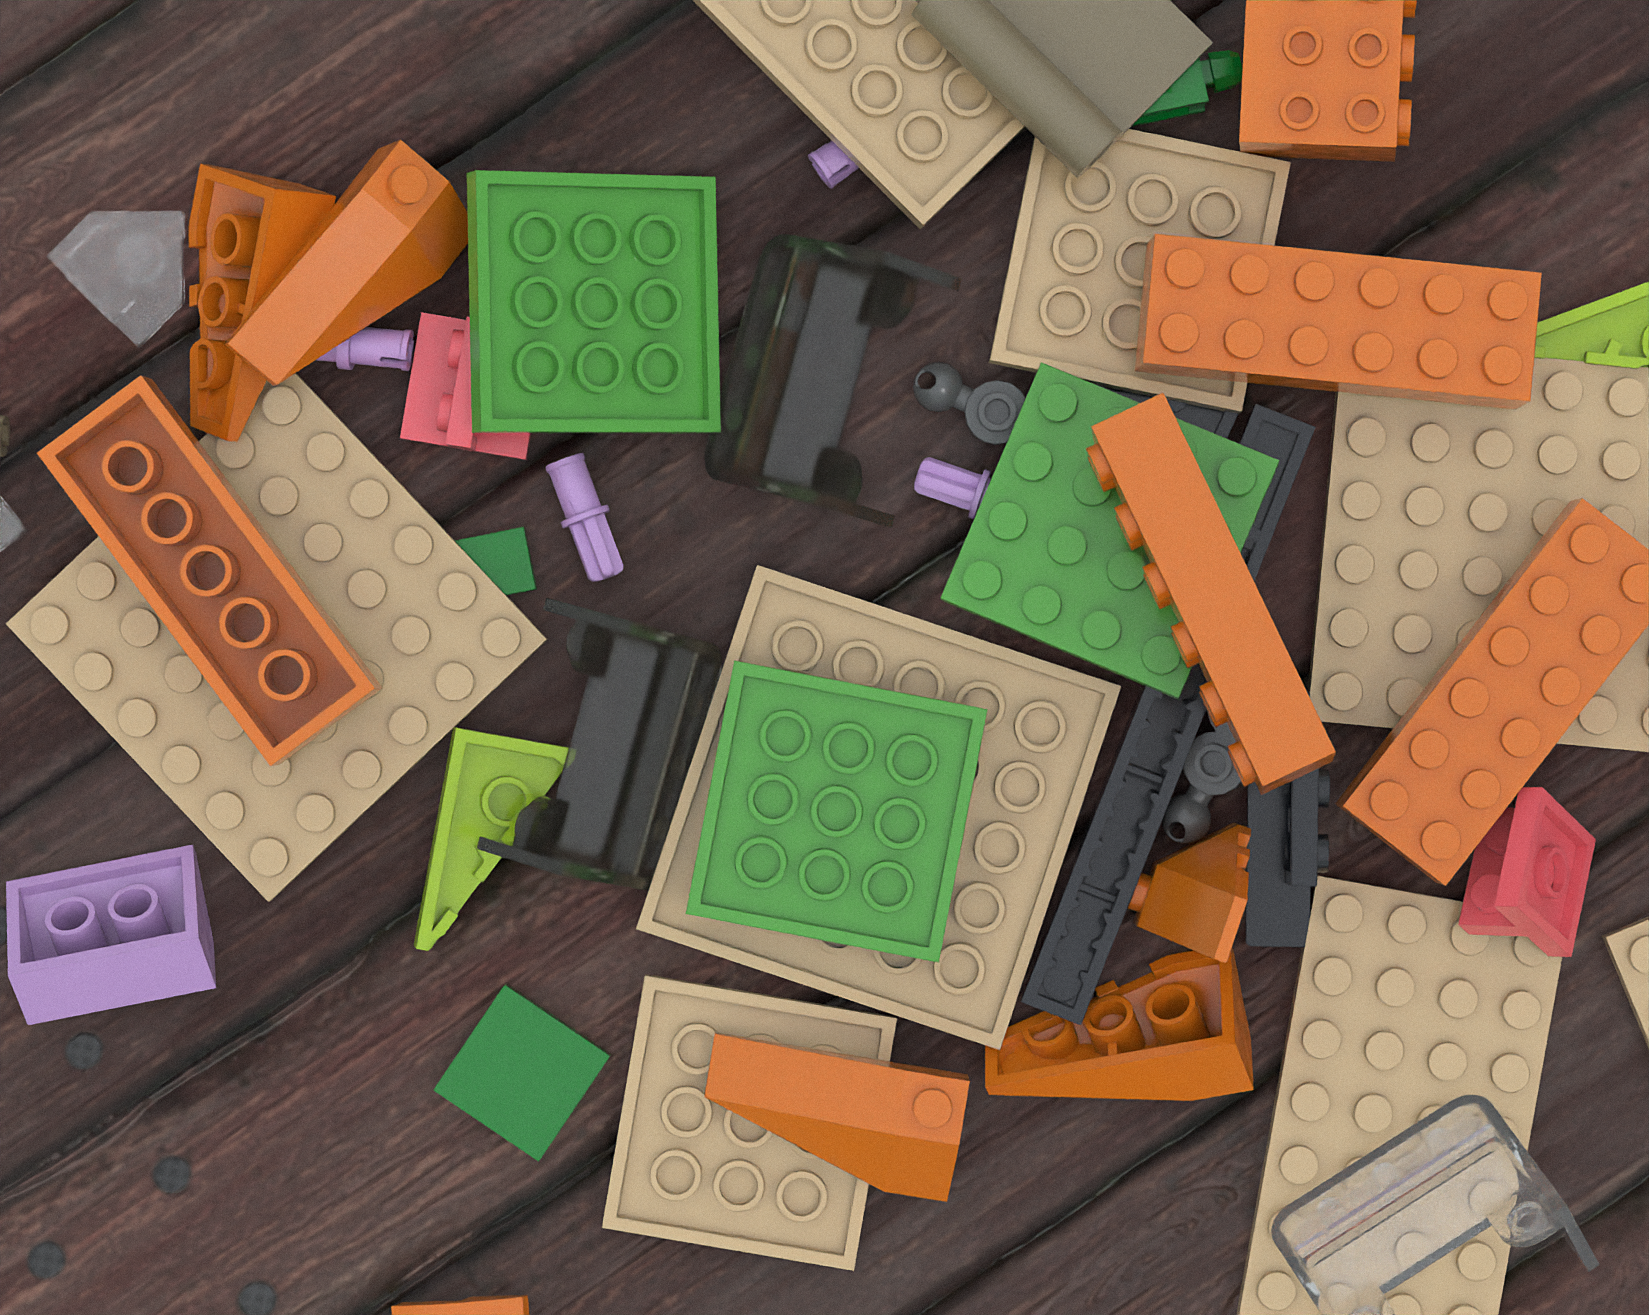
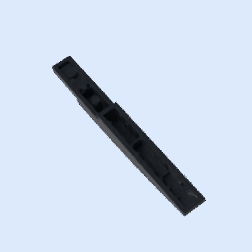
[1021,403,1316,1025]

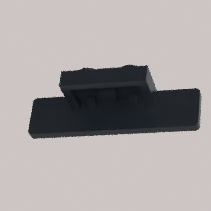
[1245,692,1330,947]

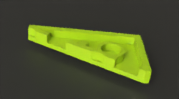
[1534,282,1649,369]
[414,727,577,951]

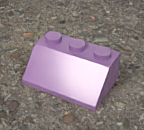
[6,845,216,1025]

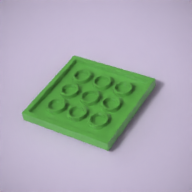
[467,170,721,434]
[941,362,1279,700]
[686,661,988,963]

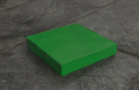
[433,983,611,1162]

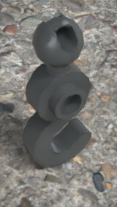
[913,361,1025,445]
[1162,714,1242,844]

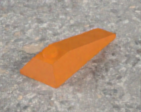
[224,140,468,386]
[188,163,336,442]
[1127,822,1251,963]
[985,948,1254,1101]
[704,1033,970,1202]

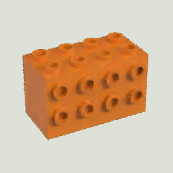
[1239,0,1417,162]

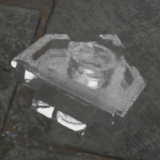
[47,211,185,348]

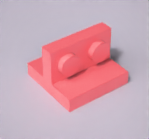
[400,312,532,460]
[1458,787,1596,957]

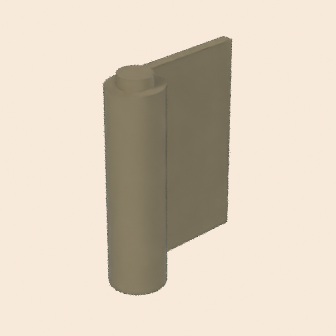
[911,0,1213,178]

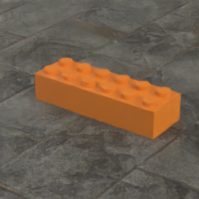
[1135,234,1542,410]
[37,375,383,766]
[1086,393,1336,795]
[1335,498,1649,886]

